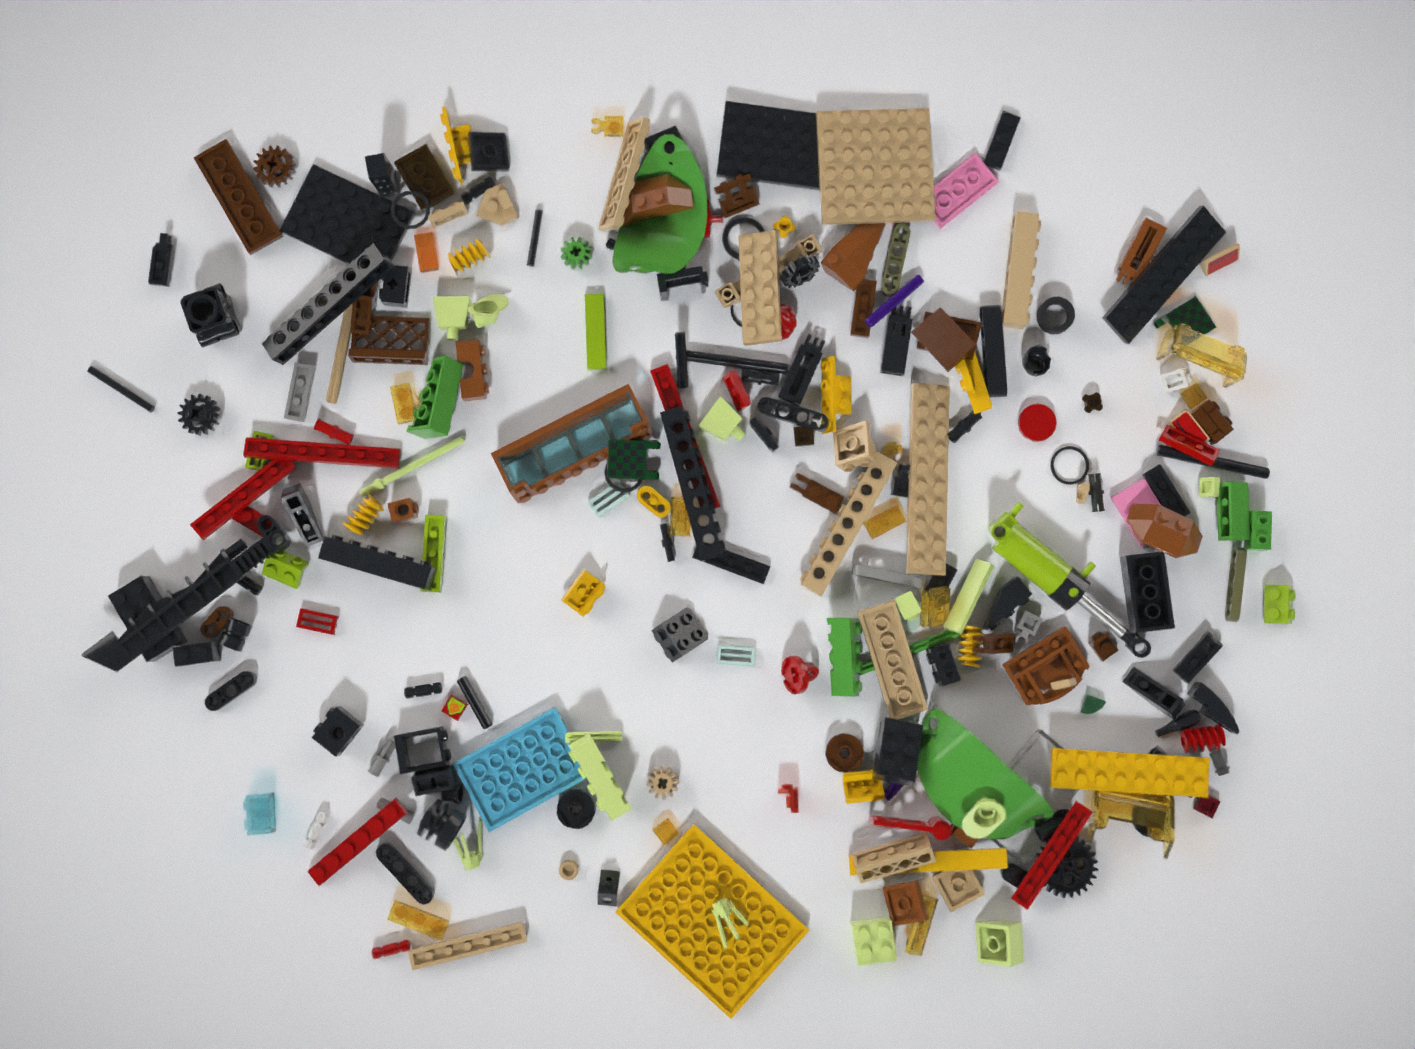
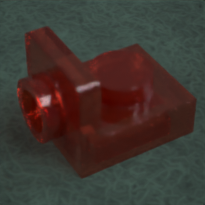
[777,784,799,813]

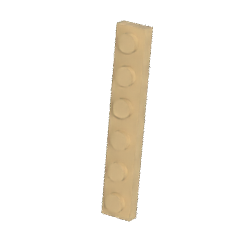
[408,921,527,971]

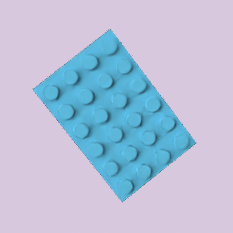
[452,707,587,832]

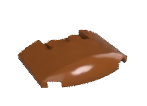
[1002,626,1090,705]

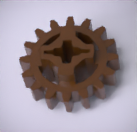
[253,145,296,188]

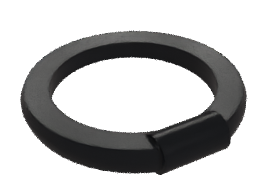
[722,217,765,261]

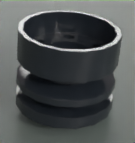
[417,799,467,851]

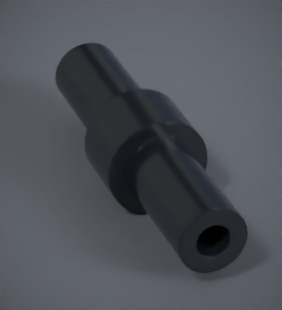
[660,523,675,562]

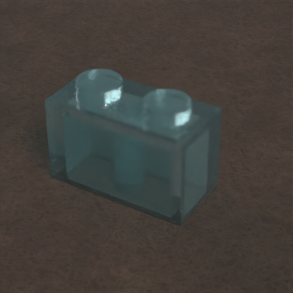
[243,792,276,835]

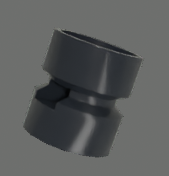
[218,617,253,652]

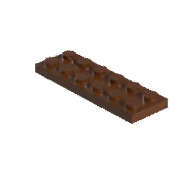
[193,139,284,255]

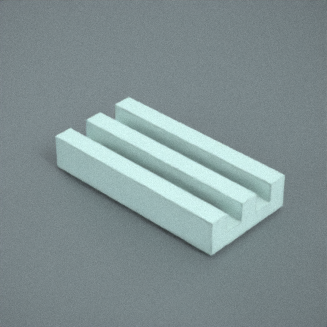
[588,480,630,518]
[716,644,756,667]

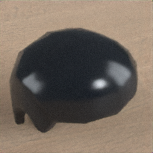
[1022,345,1051,377]

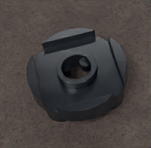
[557,789,596,829]

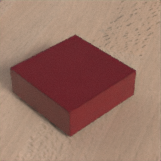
[1193,795,1221,819]

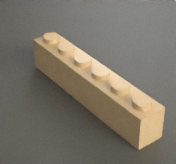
[1002,211,1041,329]

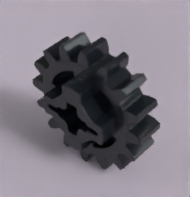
[780,254,821,288]
[177,394,222,436]

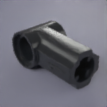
[1034,809,1069,842]

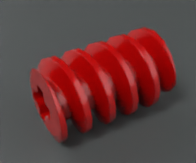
[1181,725,1226,754]

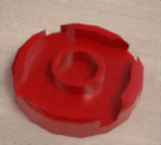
[1018,404,1057,442]

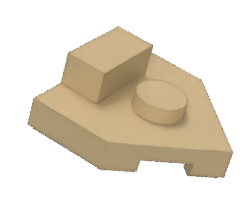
[476,183,518,226]

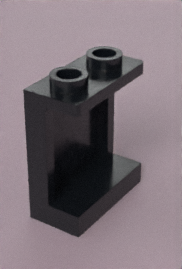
[657,266,709,301]

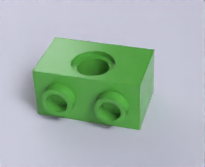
[1244,510,1272,551]

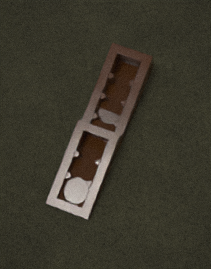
[350,281,378,335]

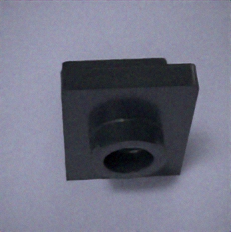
[597,870,620,906]

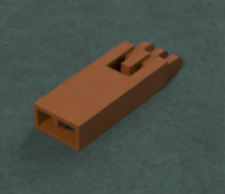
[1116,217,1167,286]

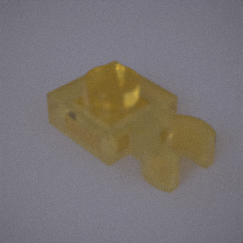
[591,116,624,137]

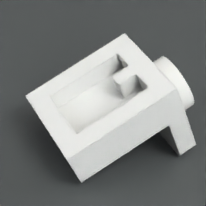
[1160,368,1193,393]

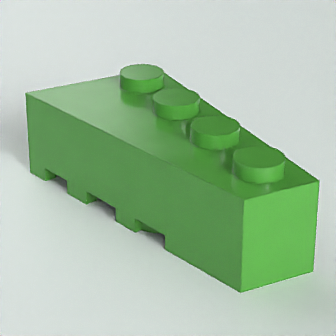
[406,356,463,439]
[827,618,863,697]

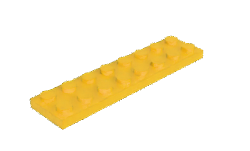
[1049,748,1210,798]

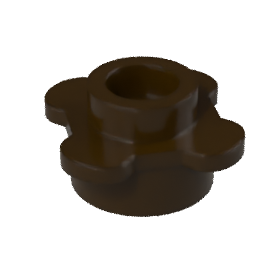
[1082,392,1103,413]

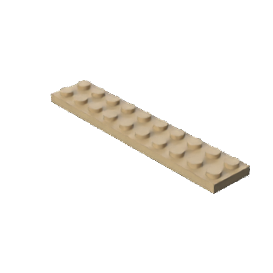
[906,383,950,576]

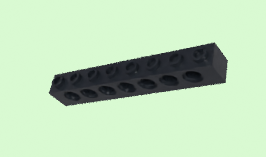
[262,243,394,365]
[660,406,726,562]

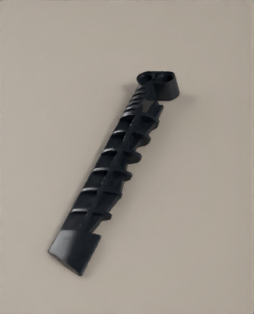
[81,515,291,672]

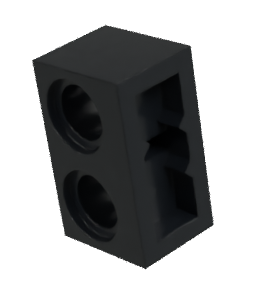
[411,764,457,797]

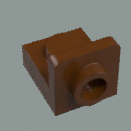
[1088,631,1119,662]

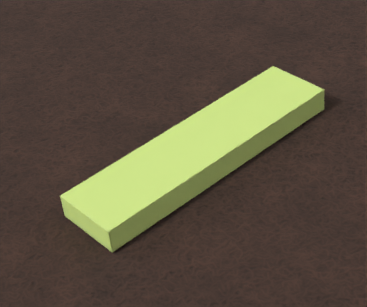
[943,559,994,634]

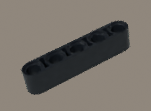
[979,305,1007,398]

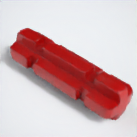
[371,939,410,959]

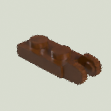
[789,473,844,514]
[972,633,1014,654]

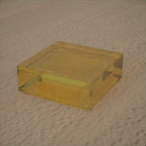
[1180,383,1207,409]

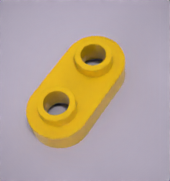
[637,486,671,518]

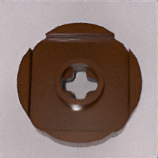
[825,733,864,772]

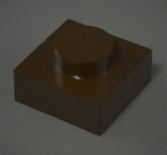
[793,427,814,447]

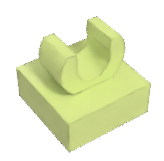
[1199,477,1222,498]

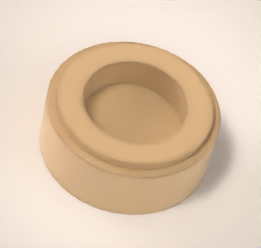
[559,860,579,880]

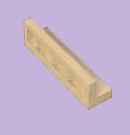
[852,832,936,883]

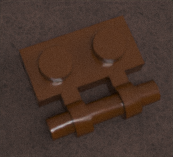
[714,173,759,218]

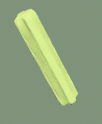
[565,731,622,743]

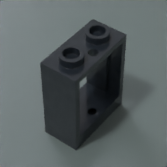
[394,726,452,774]

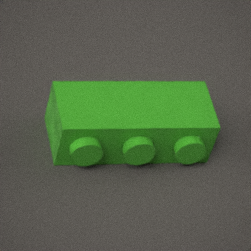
[1217,482,1250,541]

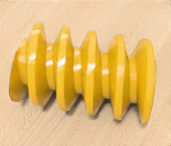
[448,238,491,276]
[342,493,385,535]
[956,626,984,667]

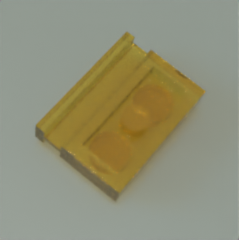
[920,586,951,628]

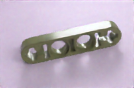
[881,223,910,297]
[1225,547,1247,622]

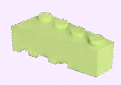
[568,733,632,821]

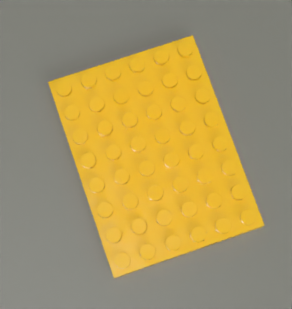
[615,824,810,1019]

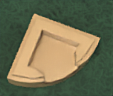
[1076,483,1090,504]
[1051,677,1077,690]

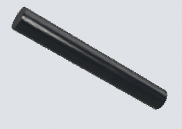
[527,210,543,267]

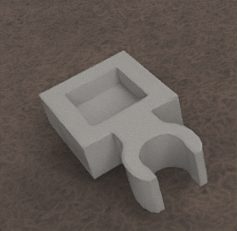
[1014,610,1043,646]

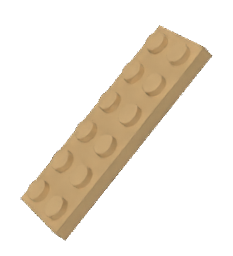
[598,117,650,232]
[738,230,782,346]
[857,600,928,720]

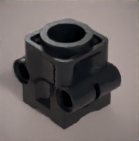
[180,283,242,348]

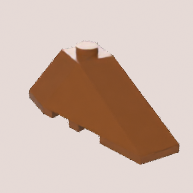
[820,223,886,291]

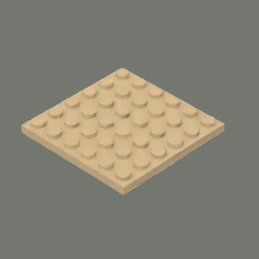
[816,108,936,225]

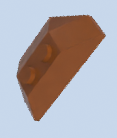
[622,174,694,226]
[1126,504,1203,559]

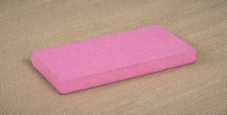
[934,153,999,229]

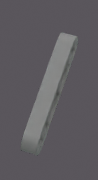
[851,564,926,589]

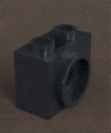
[311,706,364,757]

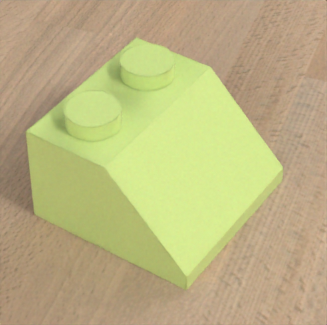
[976,920,1024,967]

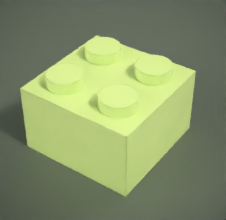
[850,916,897,966]

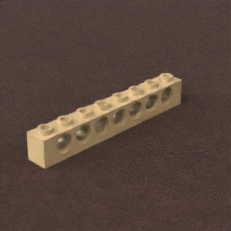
[800,451,897,597]

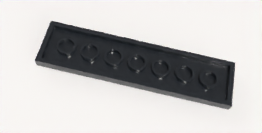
[1102,206,1226,344]

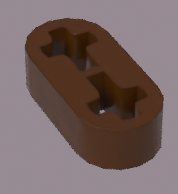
[200,606,234,638]

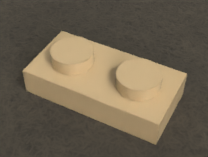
[428,202,469,228]

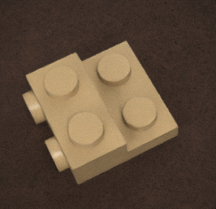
[833,421,876,472]

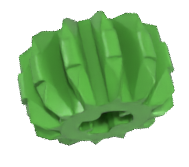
[560,237,592,270]

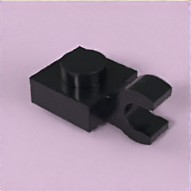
[890,464,910,498]

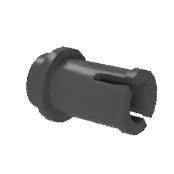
[1209,750,1230,776]

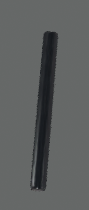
[675,350,788,374]
[1156,445,1270,479]

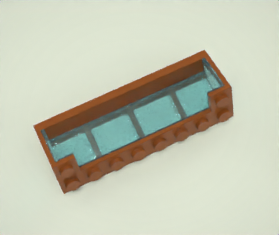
[491,384,654,504]

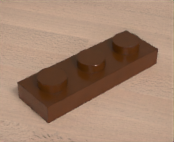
[850,279,877,338]

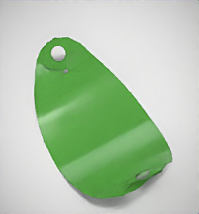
[612,134,707,274]
[917,709,1054,839]

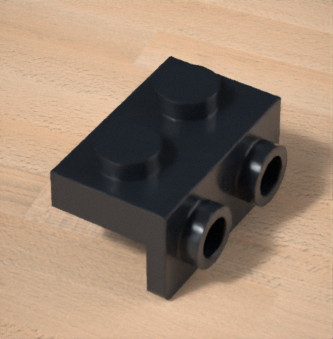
[926,644,961,686]

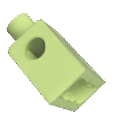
[433,296,472,341]
[699,396,746,442]

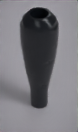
[1155,710,1201,738]

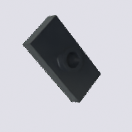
[749,417,779,453]

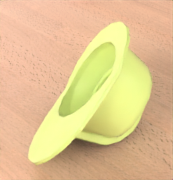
[467,294,509,328]
[962,798,1006,839]

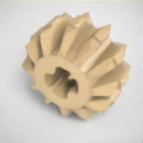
[646,766,679,800]

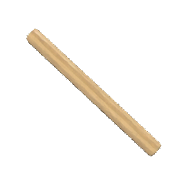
[326,304,353,404]

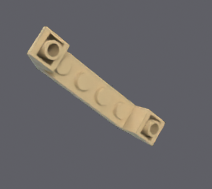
[714,234,822,308]

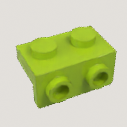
[262,550,309,589]
[1264,585,1296,624]

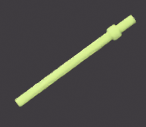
[360,436,465,497]

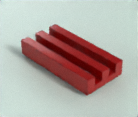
[296,608,339,635]

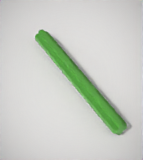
[859,630,960,675]

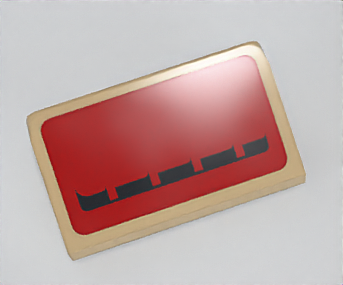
[1199,243,1240,276]
[1168,409,1210,443]

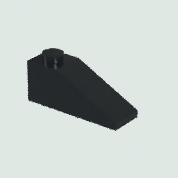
[281,483,324,547]
[1122,667,1185,720]

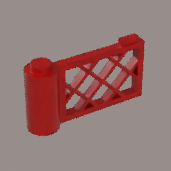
[869,815,952,841]

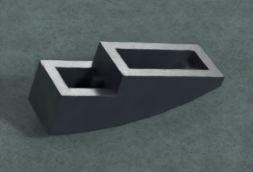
[1187,682,1240,734]

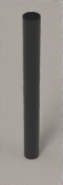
[87,366,155,413]

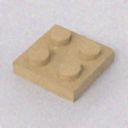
[931,870,985,912]

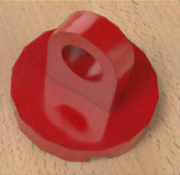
[781,655,819,694]

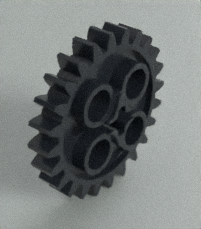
[1034,836,1099,898]

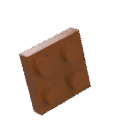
[882,880,929,926]

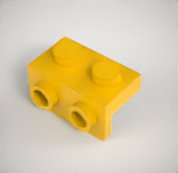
[561,569,606,617]
[842,770,885,804]

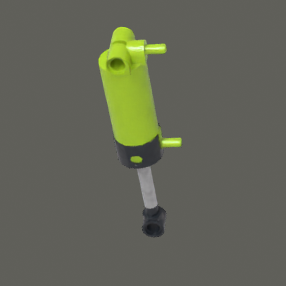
[988,502,1151,658]

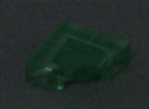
[1080,694,1106,714]

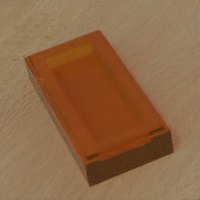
[414,232,440,273]

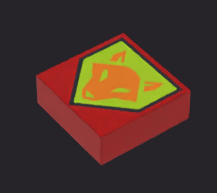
[441,694,468,721]

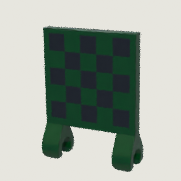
[1153,296,1216,354]
[607,440,661,480]

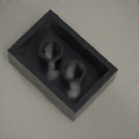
[872,717,923,787]

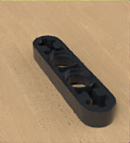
[757,397,829,432]
[376,843,434,905]

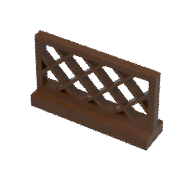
[348,316,430,365]

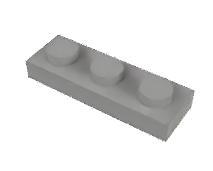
[284,362,315,422]

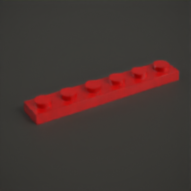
[189,460,296,541]
[307,797,409,886]
[1011,800,1093,910]

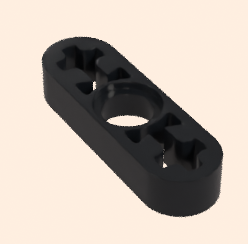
[205,671,257,711]

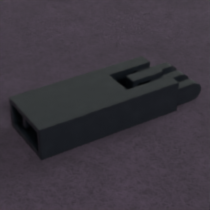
[880,305,913,377]
[778,333,826,406]

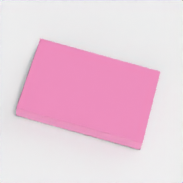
[1110,478,1161,547]

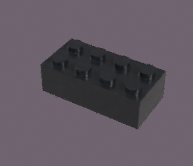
[1120,552,1175,633]
[108,575,188,662]

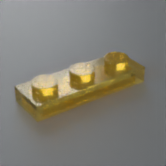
[905,895,939,956]
[387,900,450,941]

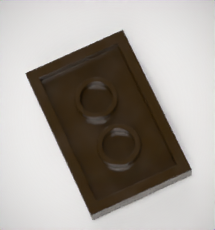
[394,144,455,212]

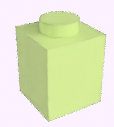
[892,590,922,622]

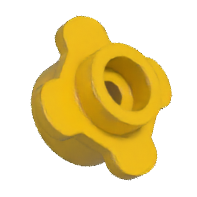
[773,216,796,238]

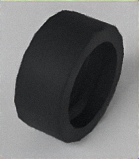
[1037,297,1075,334]

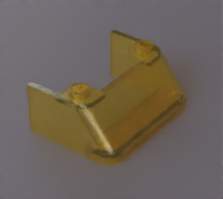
[1156,324,1247,388]
[1087,790,1175,859]

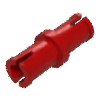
[314,419,354,445]

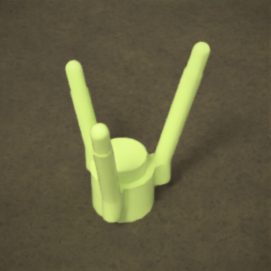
[453,820,483,870]
[712,897,749,948]

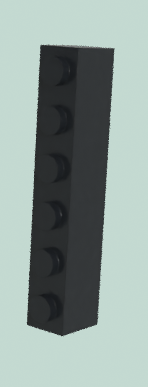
[318,534,437,591]

